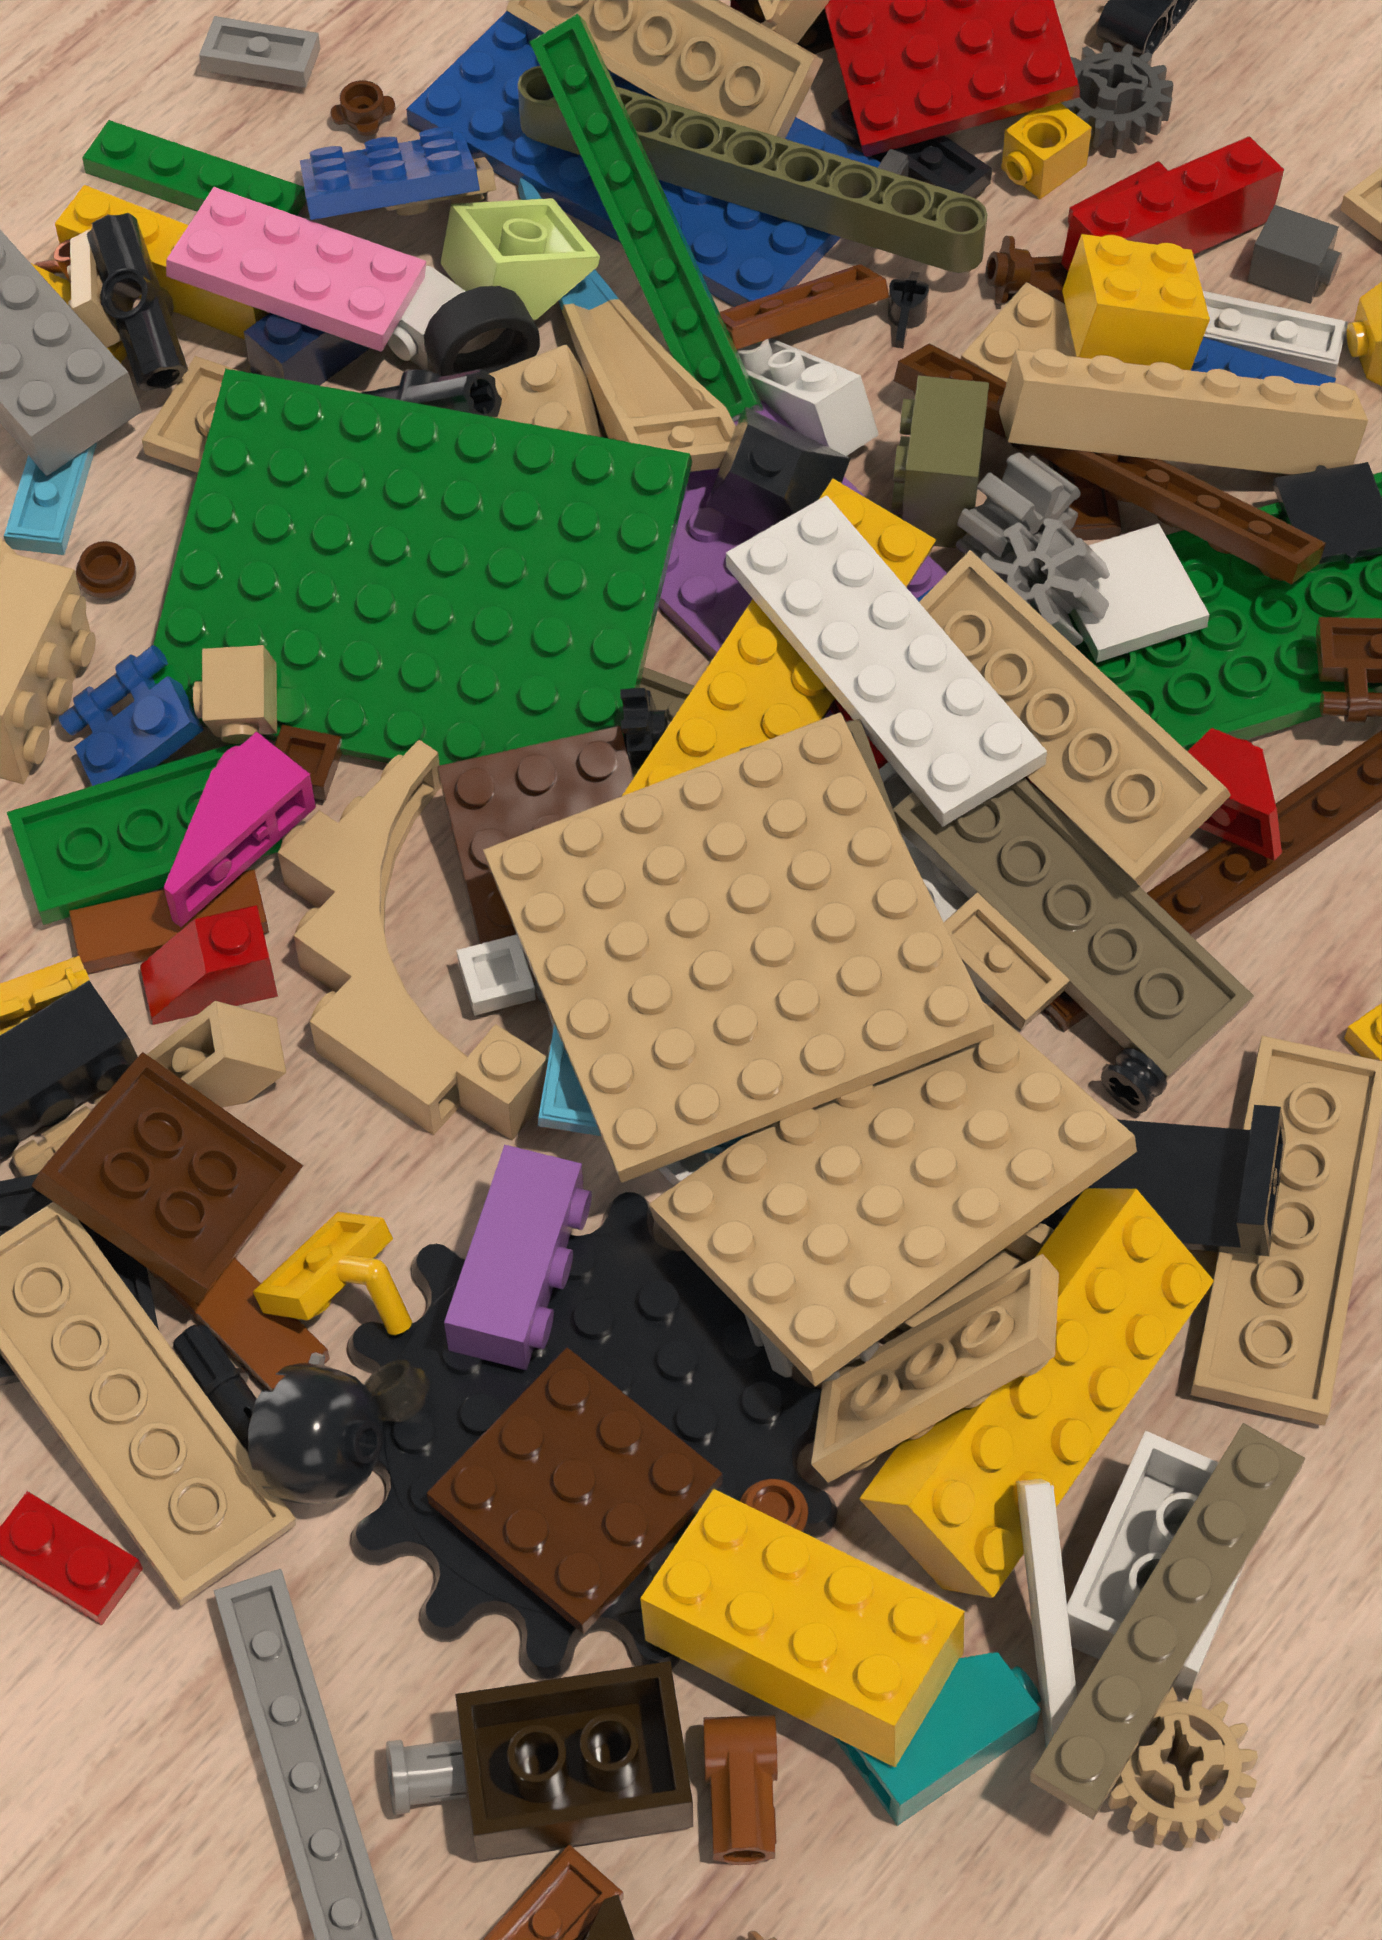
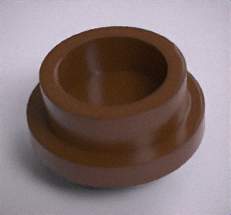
[76,541,136,599]

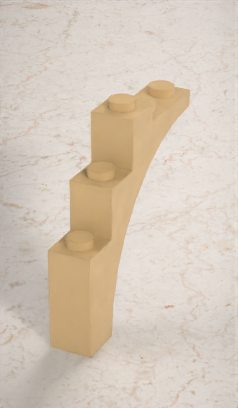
[278,740,467,1136]

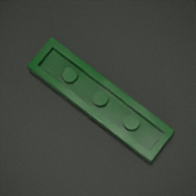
[82,120,306,216]

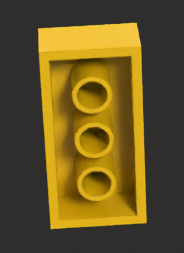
[640,1489,965,1767]

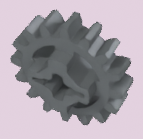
[1061,43,1174,149]

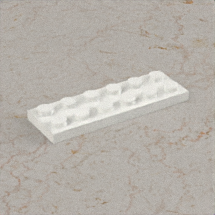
[726,495,1047,827]

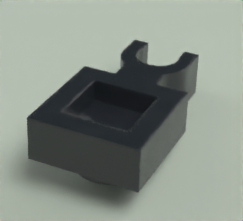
[620,688,668,769]

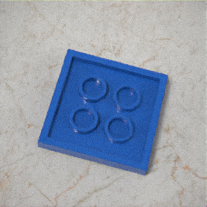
[300,127,480,220]

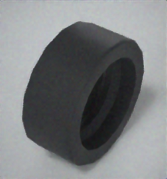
[423,286,540,376]

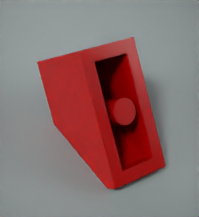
[1187,728,1282,861]
[140,905,278,1025]

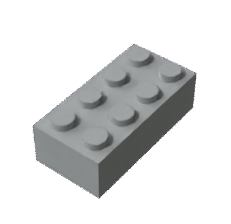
[0,230,142,476]

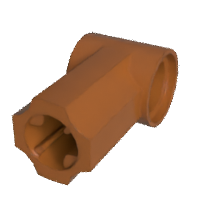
[703,1715,778,1865]

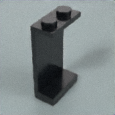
[1040,1105,1286,1256]

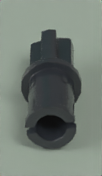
[173,1325,257,1451]

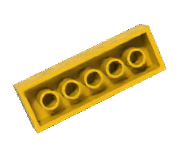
[859,1188,1214,1598]

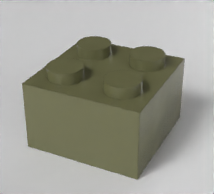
[891,375,989,549]

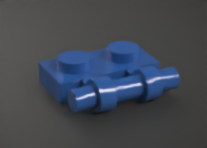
[59,645,204,786]

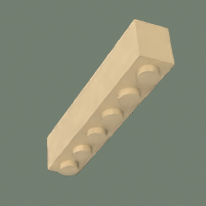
[999,348,1368,475]

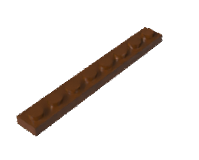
[894,343,1326,584]

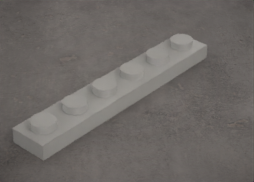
[214,1569,394,1940]

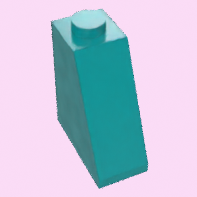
[833,1652,1041,1826]

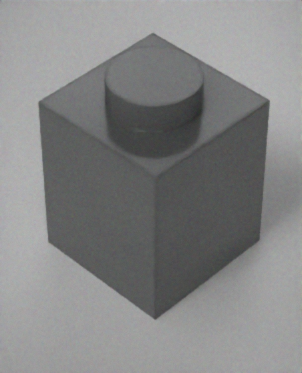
[1247,205,1342,304]

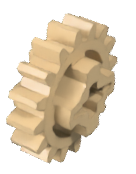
[1107,1687,1258,1848]

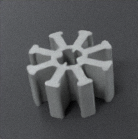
[956,453,1080,564]
[981,518,1110,647]

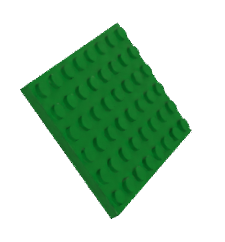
[152,368,692,765]

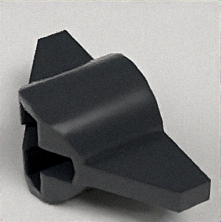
[888,271,929,349]

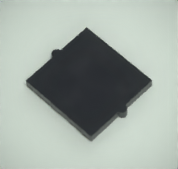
[1273,462,1382,564]

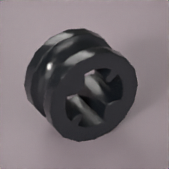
[1101,1048,1167,1113]

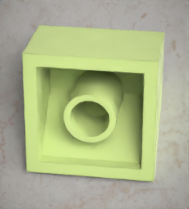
[440,198,600,320]

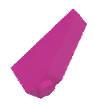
[164,732,316,927]

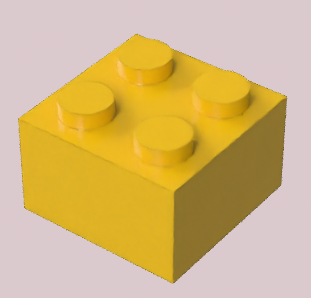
[1062,234,1210,371]

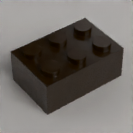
[455,1661,693,1861]

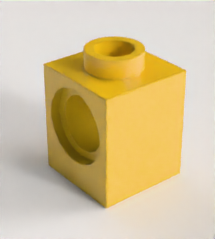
[1001,103,1092,199]

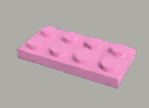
[166,187,426,352]

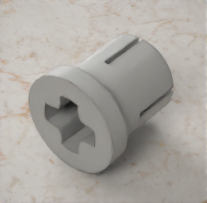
[386,1740,466,1815]

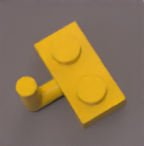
[253,1212,412,1335]

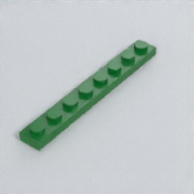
[530,14,764,422]

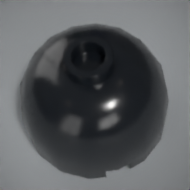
[248,1363,383,1505]

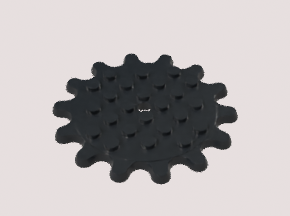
[348,1192,838,1681]

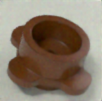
[330,80,396,136]
[985,235,1032,305]

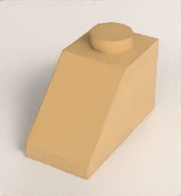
[147,1001,286,1107]

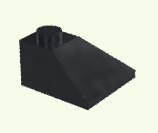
[706,407,851,532]

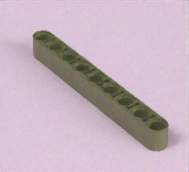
[518,66,988,273]

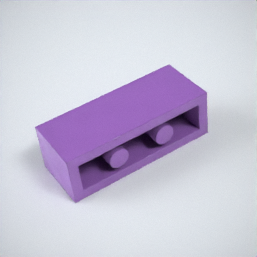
[444,1144,592,1370]

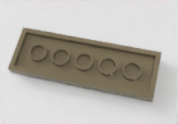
[893,777,1254,1081]

